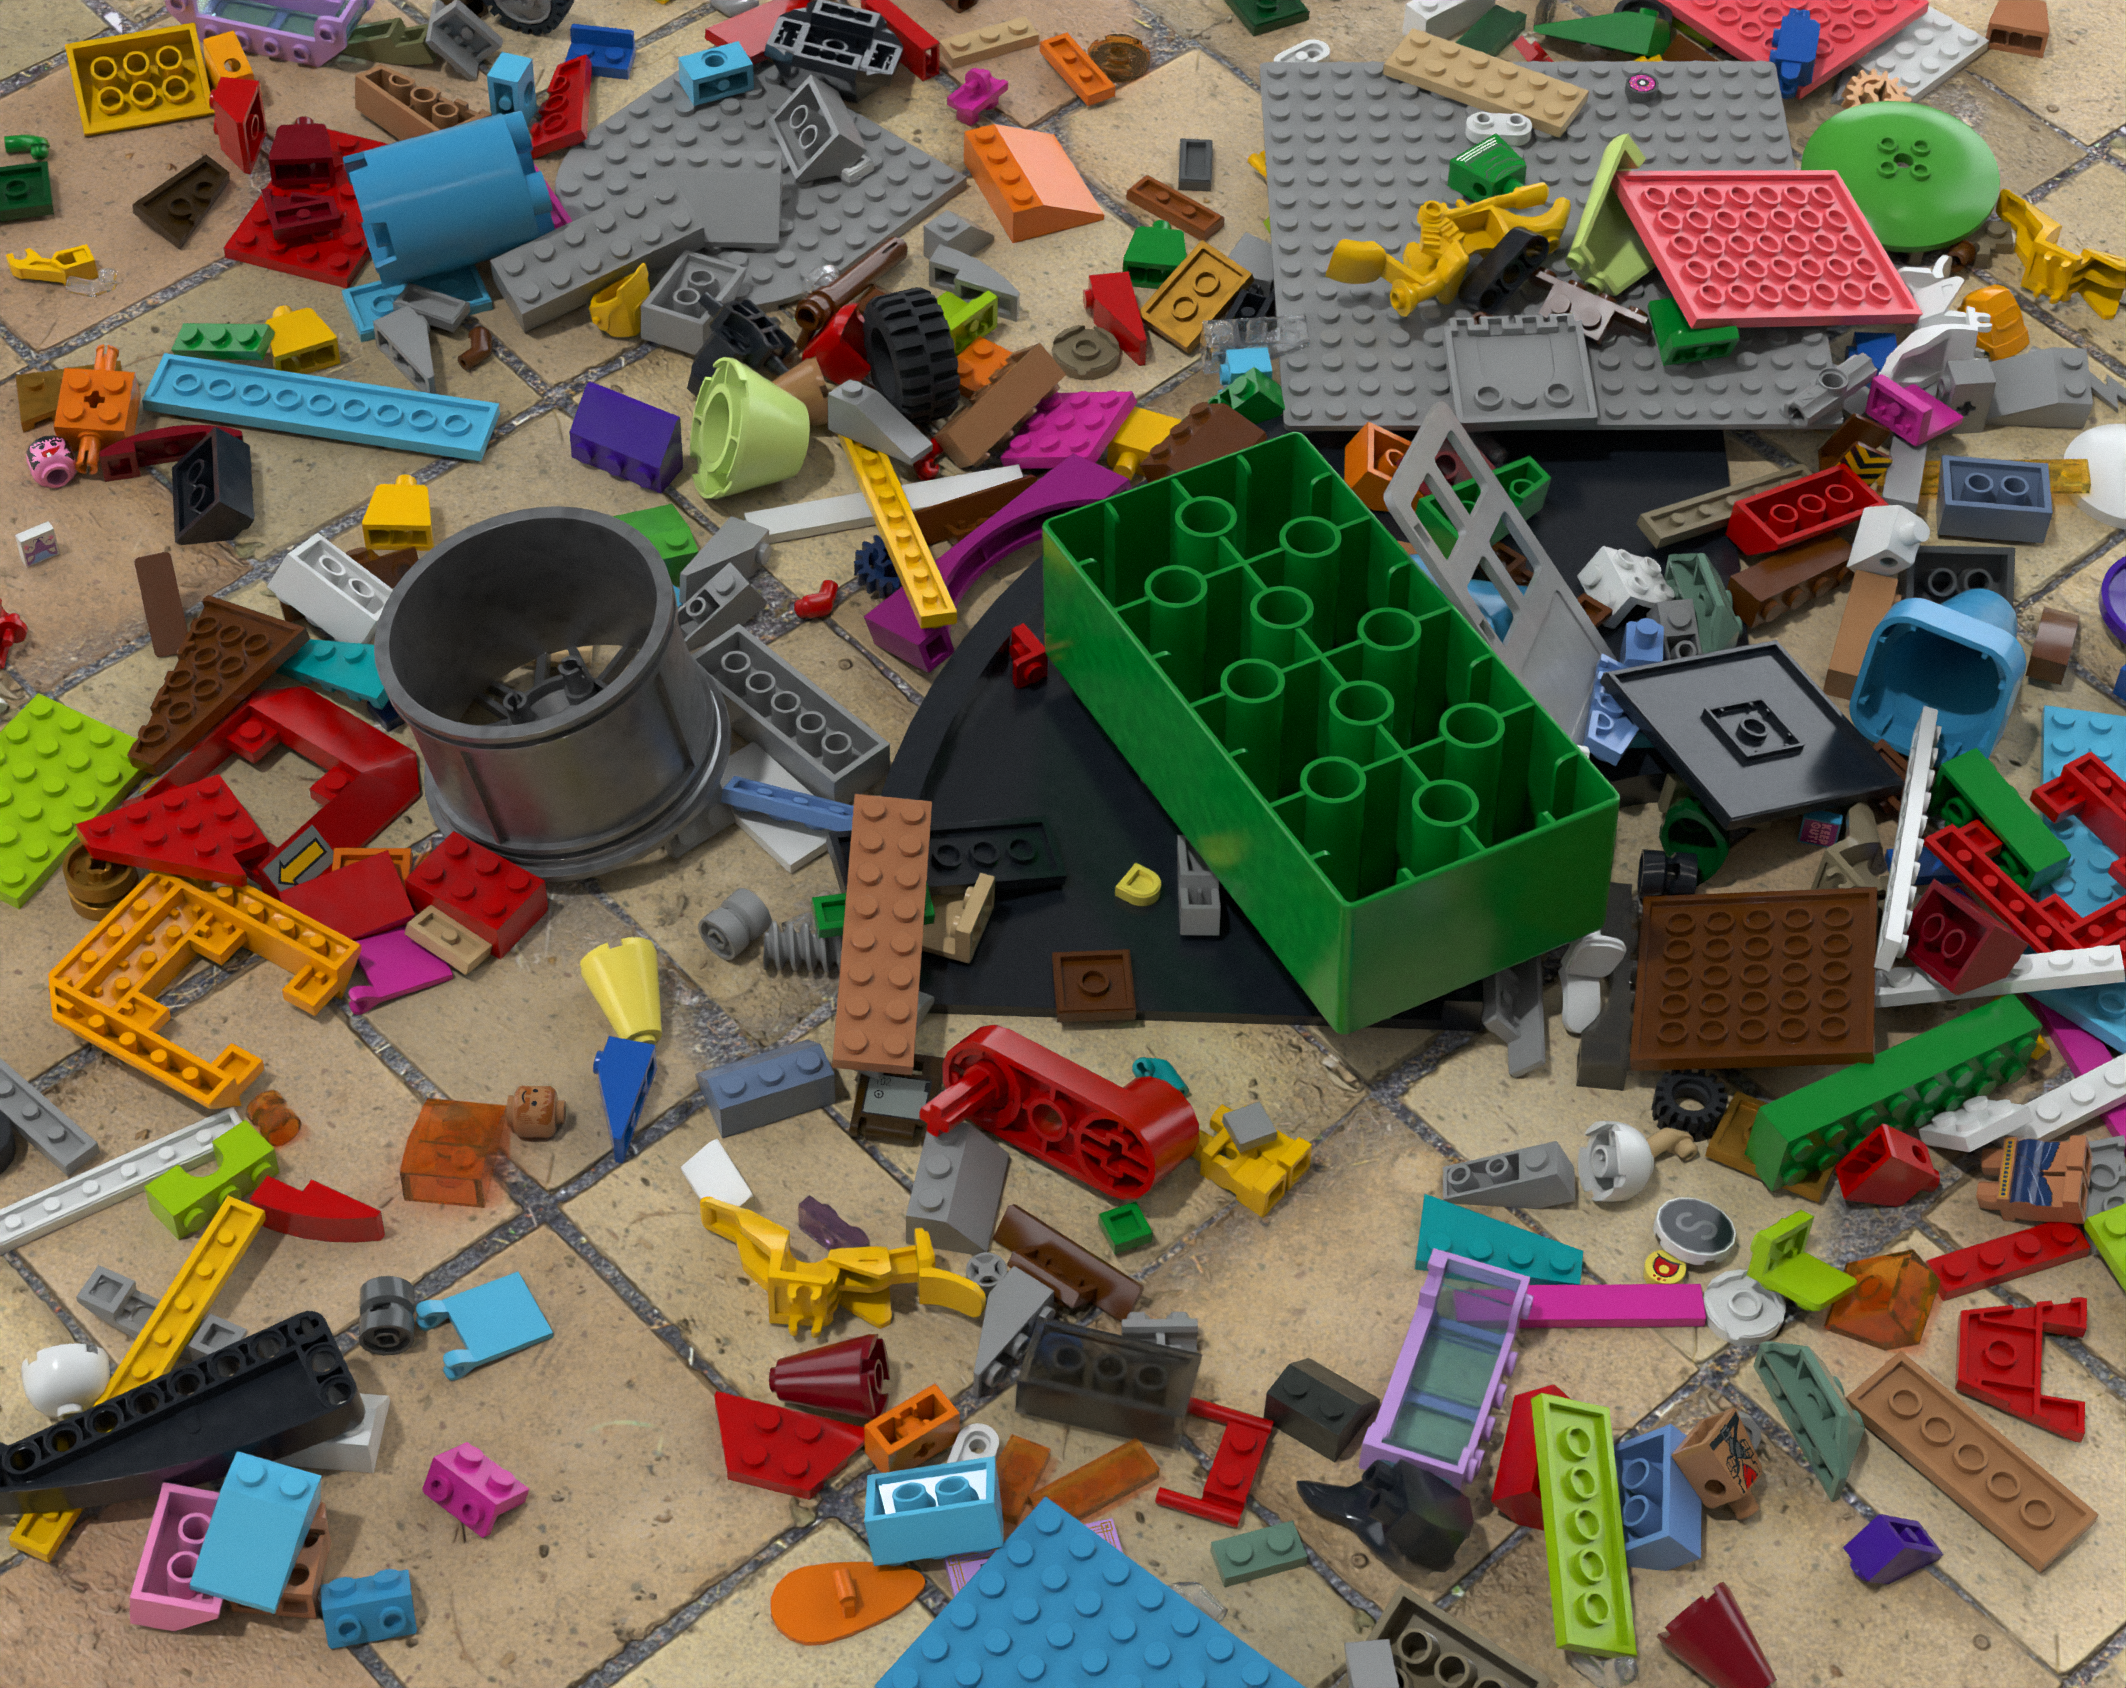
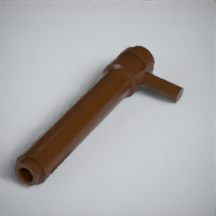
[795,237,908,351]

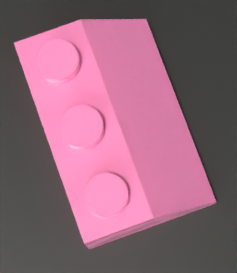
[130,1482,224,1631]

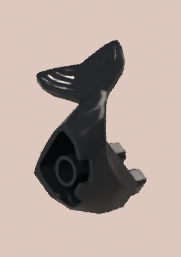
[1296,1459,1474,1574]

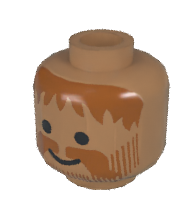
[506,1086,566,1138]

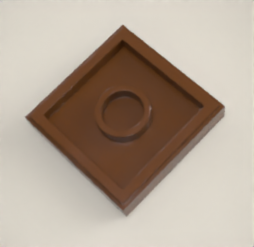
[1052,949,1136,1022]

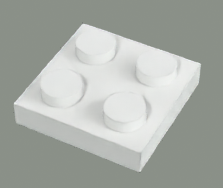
[1918,1096,2033,1152]

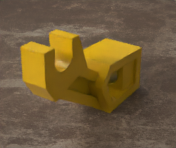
[6,244,98,287]

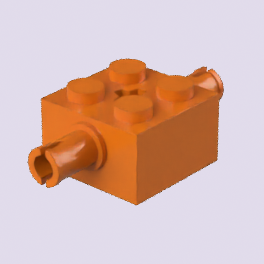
[53,344,141,475]

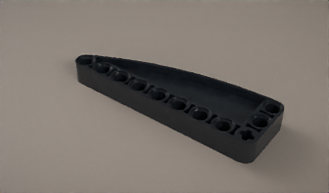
[0,1311,366,1515]

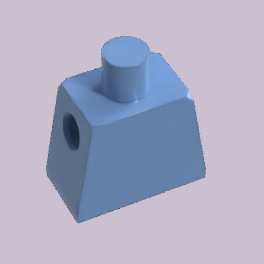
[1620,618,1664,668]

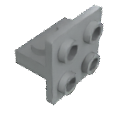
[426,0,503,81]

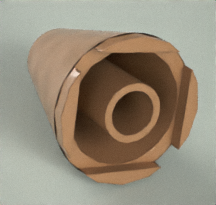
[771,356,828,426]

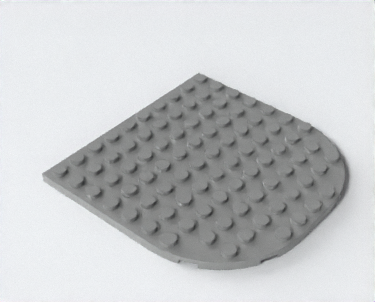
[555,45,967,313]

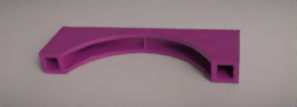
[864,453,1132,673]

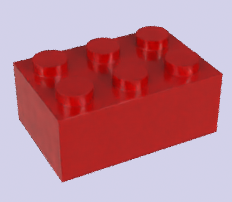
[405,831,548,960]

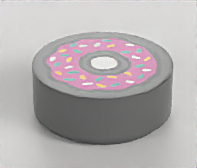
[1625,72,1659,103]

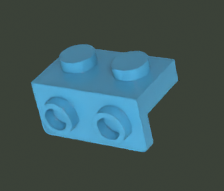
[320,1569,417,1649]

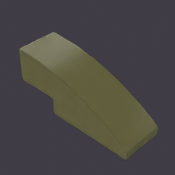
[341,17,439,65]

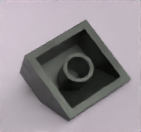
[1264,1358,1380,1463]

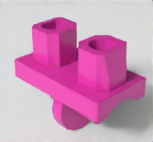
[947,68,1008,126]

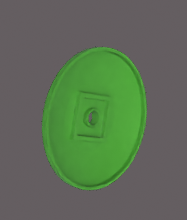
[1800,101,2000,253]

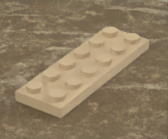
[1383,28,1589,138]

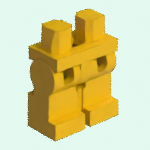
[1192,1104,1312,1218]

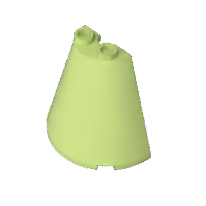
[1565,134,1656,296]

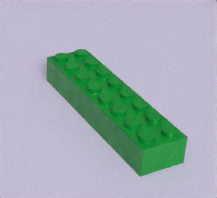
[1744,994,2042,1192]

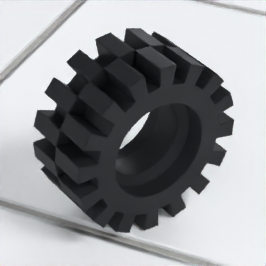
[1651,1069,1728,1142]

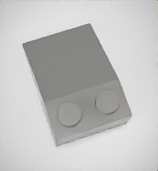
[641,249,747,355]
[1985,347,2093,429]

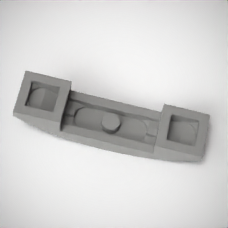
[76,1265,247,1361]

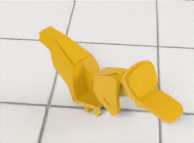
[1996,189,2126,320]
[700,1196,986,1338]

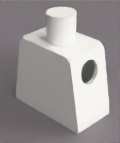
[1847,505,1930,577]

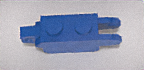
[1769,8,1821,100]

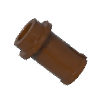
[1947,239,1976,273]

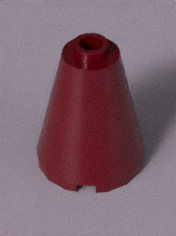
[769,1334,890,1420]
[1656,1581,1777,1688]

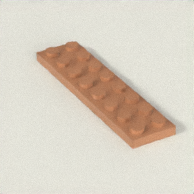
[832,794,932,1075]

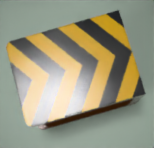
[1818,413,1893,486]

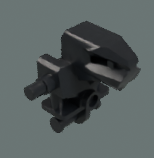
[687,292,796,397]

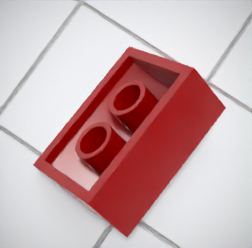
[1491,1384,1570,1531]

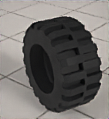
[863,287,960,425]

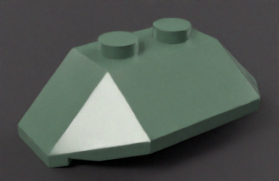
[1664,553,1743,654]
[1753,1341,1864,1502]

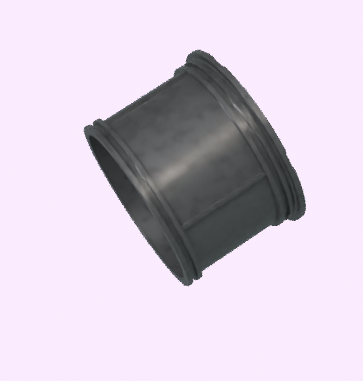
[374,506,731,882]

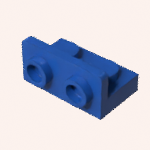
[565,24,636,80]

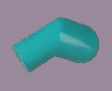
[1132,1057,1189,1096]

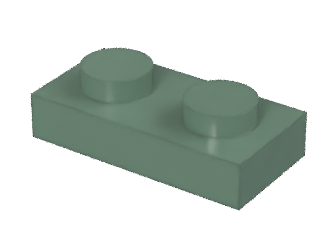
[1210,1520,1307,1588]

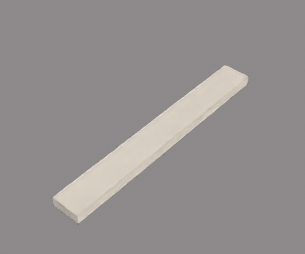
[744,464,1023,544]
[0,1106,242,1255]

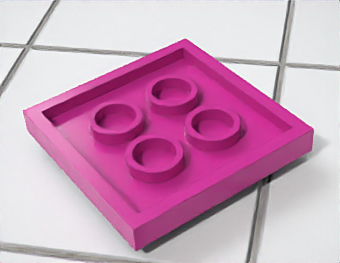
[1000,390,1137,469]

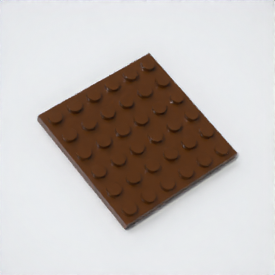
[1630,887,1878,1071]

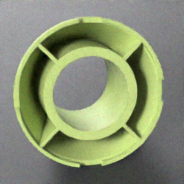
[690,357,810,499]

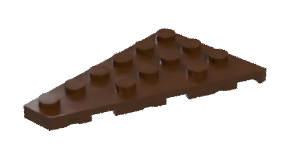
[127,595,310,776]

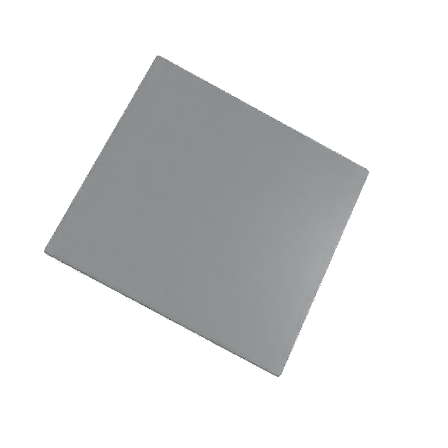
[1259,60,1843,431]

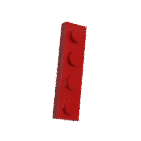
[1924,1222,2091,1301]

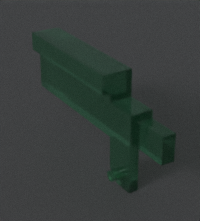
[1455,5,1527,57]

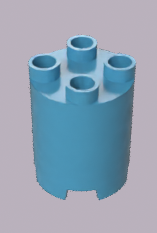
[343,110,555,290]

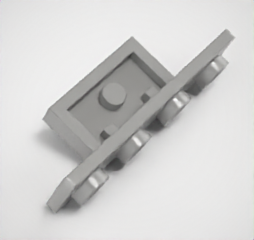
[1482,955,1546,1078]

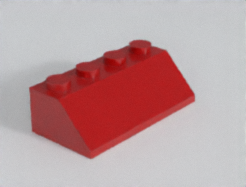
[1726,463,1889,556]

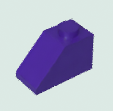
[1843,1514,1944,1585]

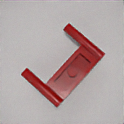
[1155,1397,1275,1528]

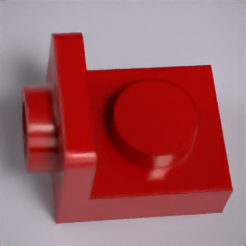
[1009,623,1048,689]

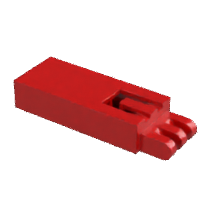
[861,0,940,82]

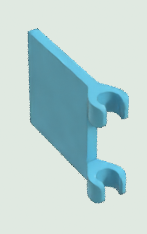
[416,1272,553,1381]

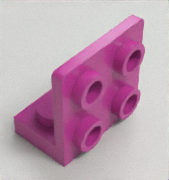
[1865,374,1963,447]

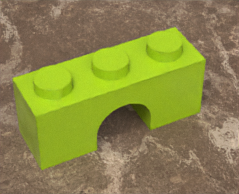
[144,1119,280,1240]

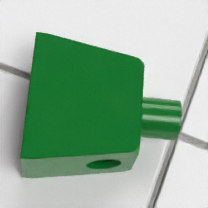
[1123,220,1186,289]

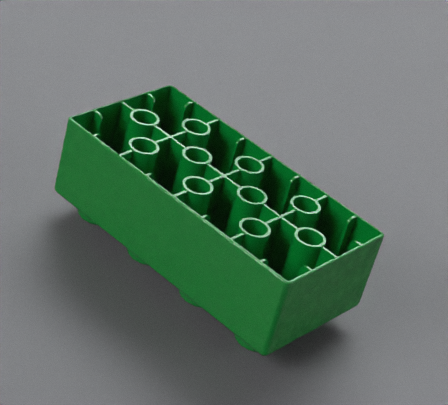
[1042,432,1620,1035]

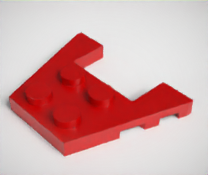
[1955,1297,2087,1443]

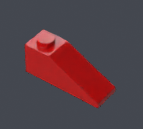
[1083,271,1147,366]

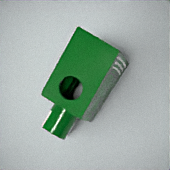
[1447,133,1527,202]

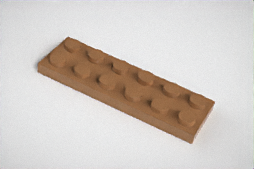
[1846,1351,2099,1573]

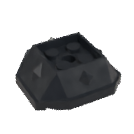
[764,0,904,104]

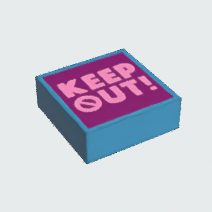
[1797,810,1843,848]

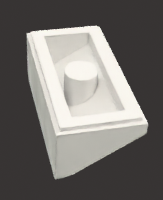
[681,1139,754,1212]

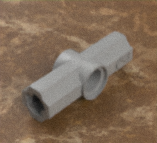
[1784,352,1877,429]

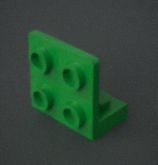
[1647,298,1740,366]

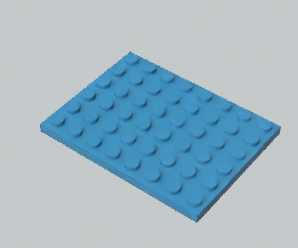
[874,1496,1306,1688]

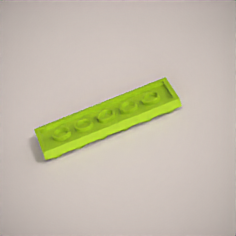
[1531,1393,1637,1661]

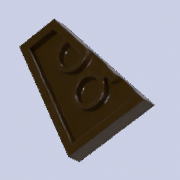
[132,154,230,250]

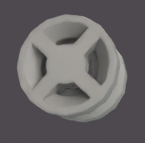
[966,1252,1007,1305]

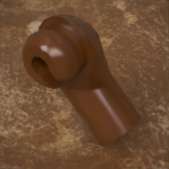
[458,326,492,371]

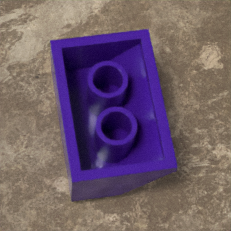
[569,381,683,494]

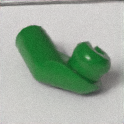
[4,134,50,160]

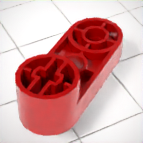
[919,1025,1199,1200]

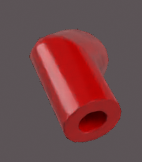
[913,438,944,481]
[794,580,839,619]

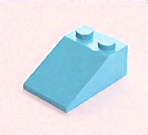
[189,1451,322,1614]

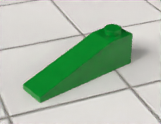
[1533,8,1671,59]

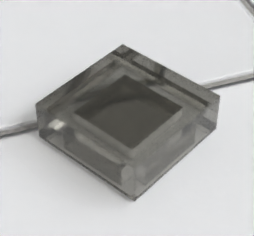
[1533,0,1558,35]

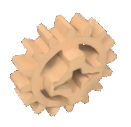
[1841,68,1912,109]

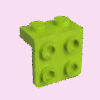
[1746,1209,1857,1311]

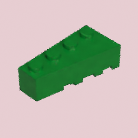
[1415,456,1551,560]
[1926,747,2071,894]

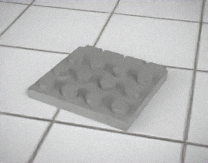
[1442,313,1598,432]

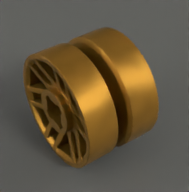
[62,842,140,922]

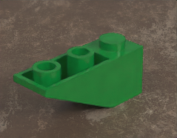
[1182,367,1286,425]

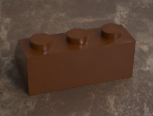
[1139,402,1268,483]

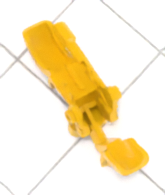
[1325,182,1571,317]

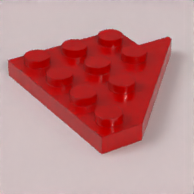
[75,774,269,887]

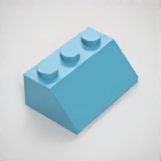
[864,1456,1004,1566]

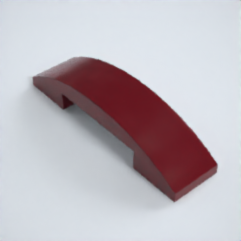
[99,425,244,482]

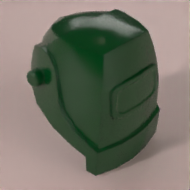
[1659,796,1731,886]

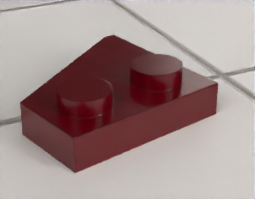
[261,188,341,241]

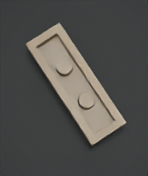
[939,16,1039,69]

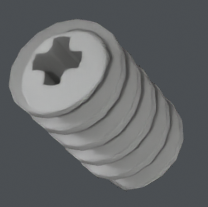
[763,921,843,972]

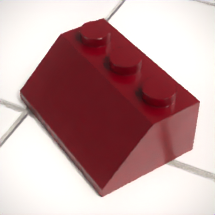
[1903,879,2028,996]

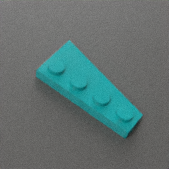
[275,639,389,710]
[1415,1194,1584,1285]

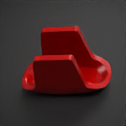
[802,303,871,385]

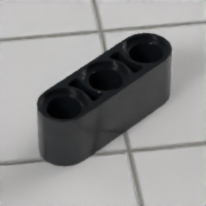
[1458,226,1549,315]

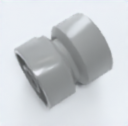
[698,888,772,960]

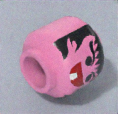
[26,435,77,488]

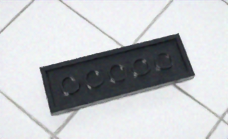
[826,815,1068,896]

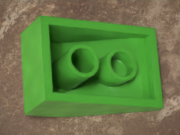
[613,504,699,587]

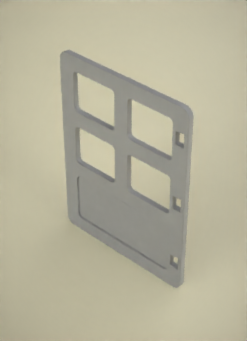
[1384,401,1617,746]

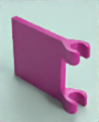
[349,926,453,1015]

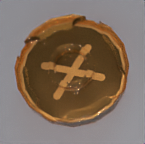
[1087,34,1150,83]

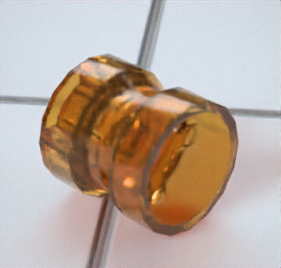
[246,1090,302,1147]

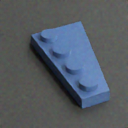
[1583,653,1640,766]

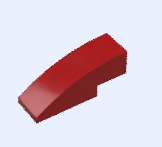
[249,1176,385,1243]

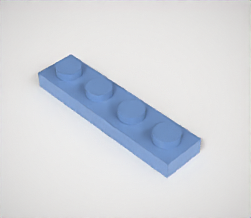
[721,776,853,831]

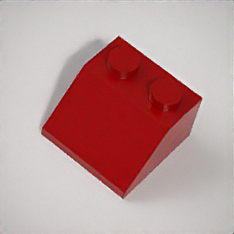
[209,77,267,174]

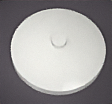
[2060,424,2126,530]

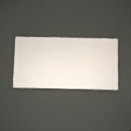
[720,742,836,874]

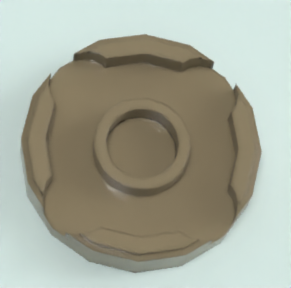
[1052,325,1119,380]

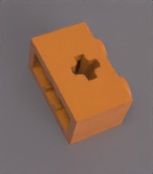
[864,1383,960,1473]

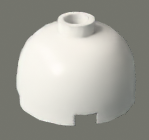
[1578,1121,1654,1202]
[21,1343,110,1421]

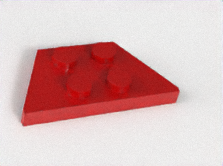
[714,1391,865,1500]

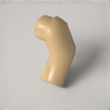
[1646,1127,1698,1161]

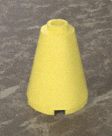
[580,937,662,1045]

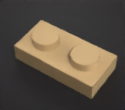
[405,905,492,975]

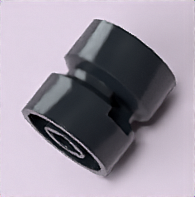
[1637,849,1698,898]

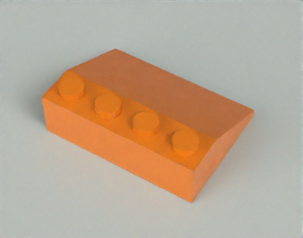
[964,124,1104,243]

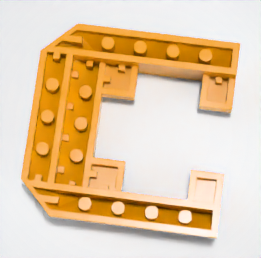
[48,871,362,1109]

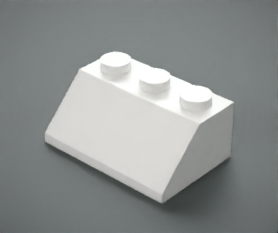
[267,533,393,644]
[273,1393,390,1473]

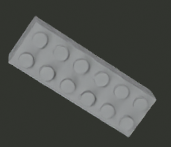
[490,174,705,333]
[691,624,890,804]

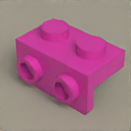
[422,1442,530,1538]

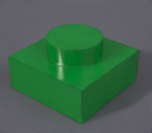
[1098,1201,1153,1255]

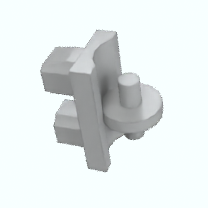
[1121,1312,1198,1370]

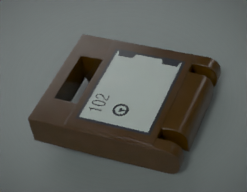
[849,1054,945,1147]

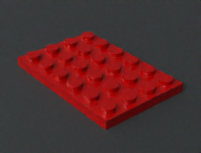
[224,129,388,289]

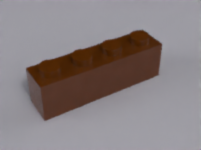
[1726,530,1855,628]

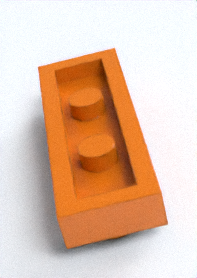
[1040,32,1116,106]

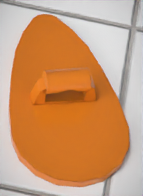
[771,1562,925,1646]

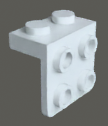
[1577,546,1675,629]

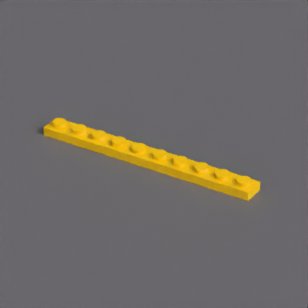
[837,434,957,629]
[8,1196,266,1563]

